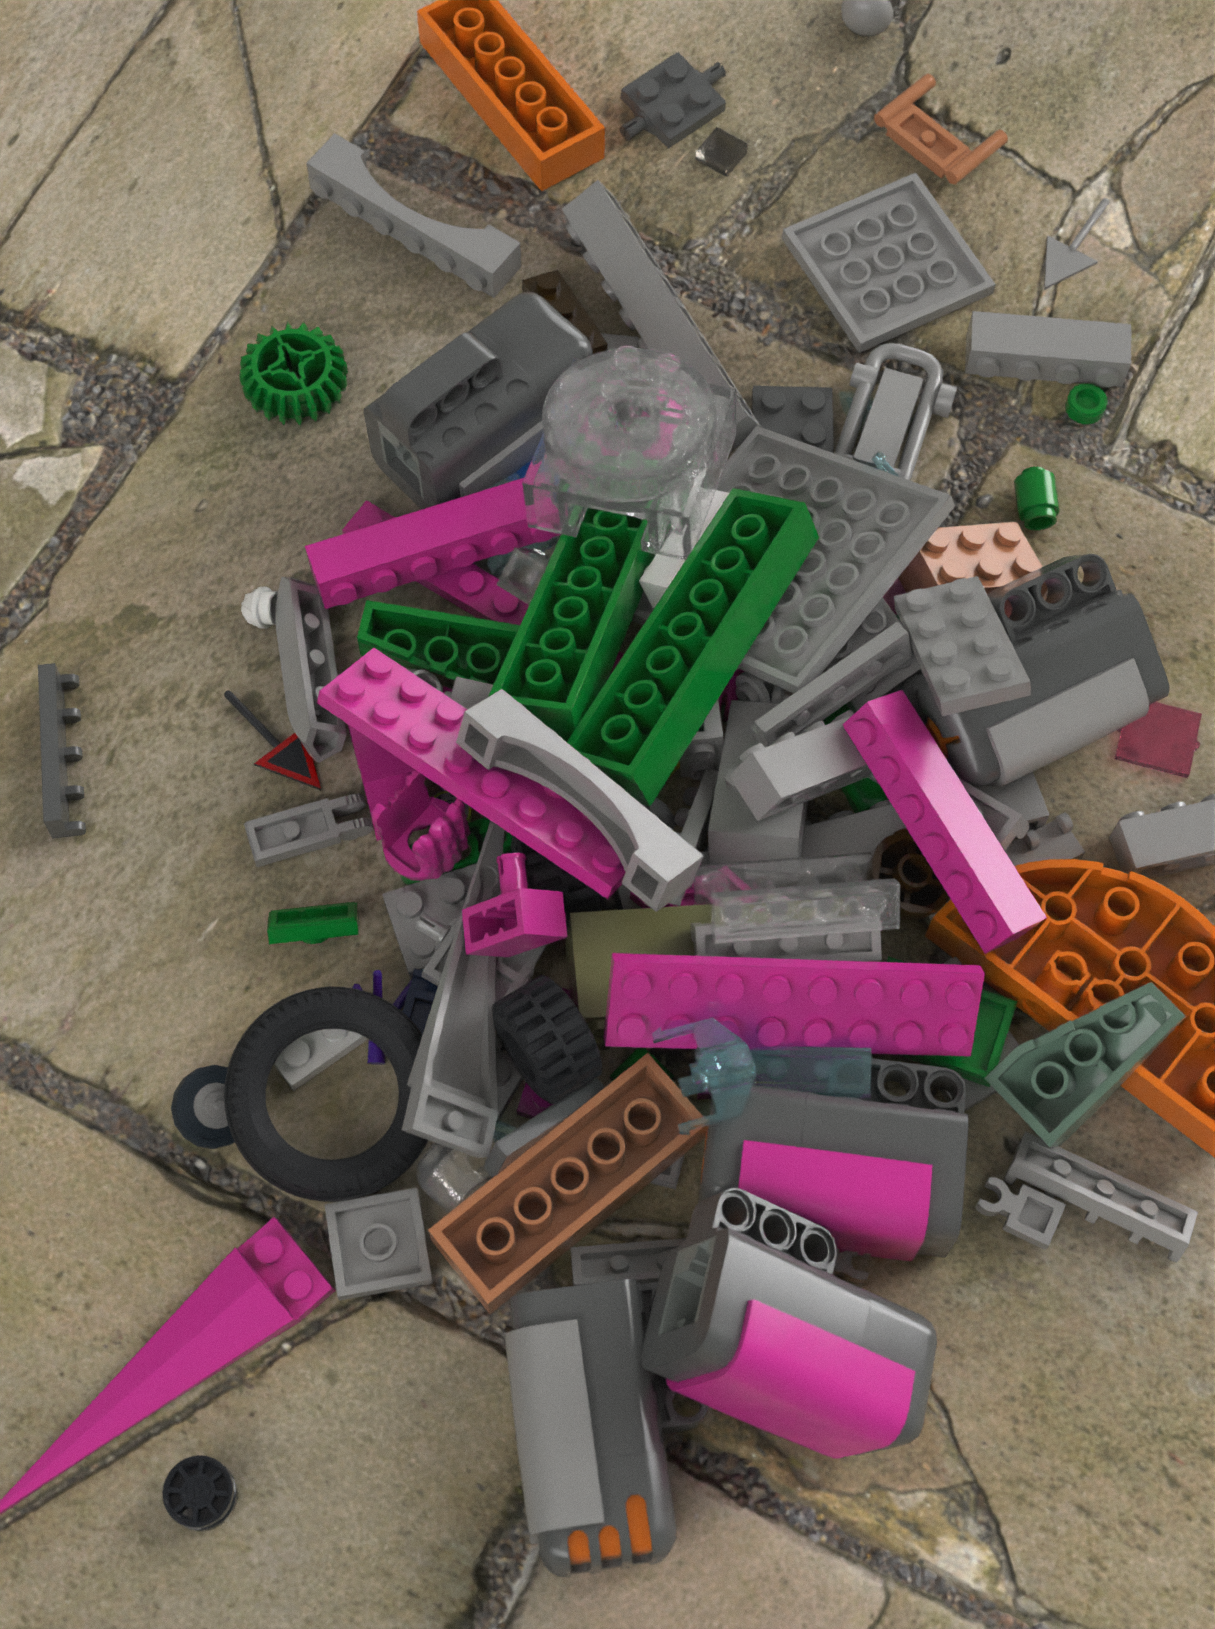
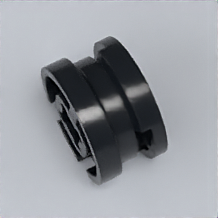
[163,1455,238,1531]

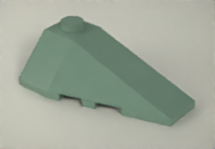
[985,982,1186,1147]

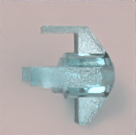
[652,1017,756,1135]

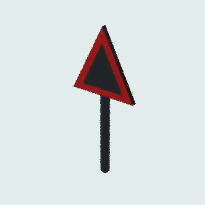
[224,690,321,790]

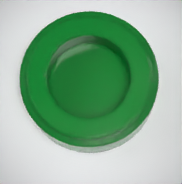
[1065,383,1108,425]

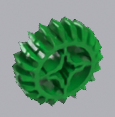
[239,322,348,425]

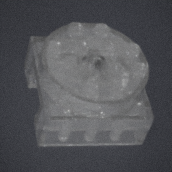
[522,345,736,560]

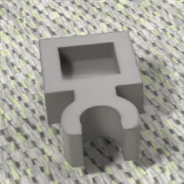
[975,1177,1066,1250]

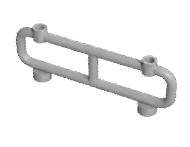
[834,343,957,481]

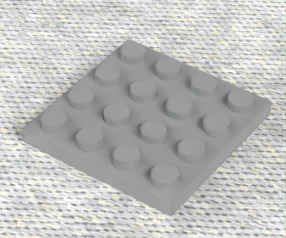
[782,173,996,353]

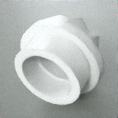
[241,587,278,629]

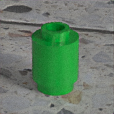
[1014,466,1060,531]

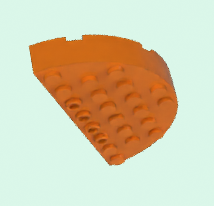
[925,859,1215,1158]

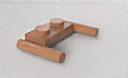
[874,73,1008,185]

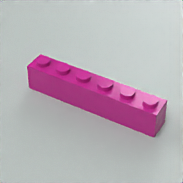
[305,471,563,609]
[842,690,1047,954]

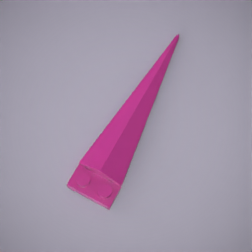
[0,1217,336,1514]

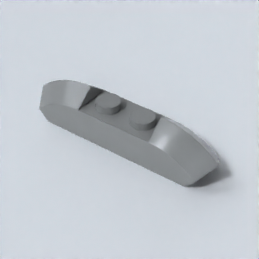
[275,577,347,763]

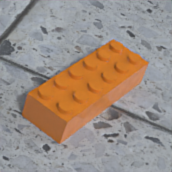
[417,0,605,192]

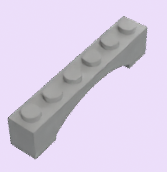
[306,133,521,298]
[456,689,703,912]

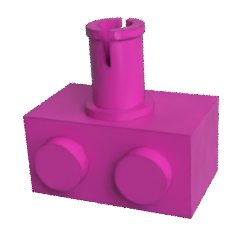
[462,853,567,957]

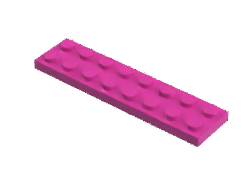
[317,648,625,899]
[603,953,985,1056]

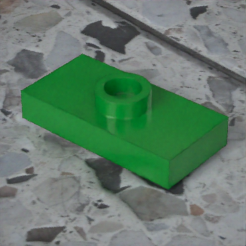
[267,901,359,944]

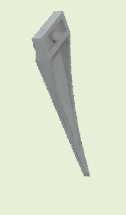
[402,821,505,1158]

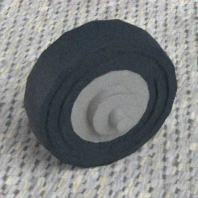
[171,1065,235,1149]

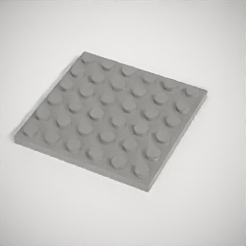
[632,426,955,693]

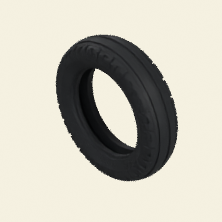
[224,987,429,1202]

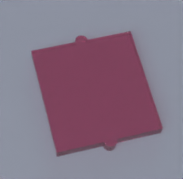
[1114,702,1202,778]

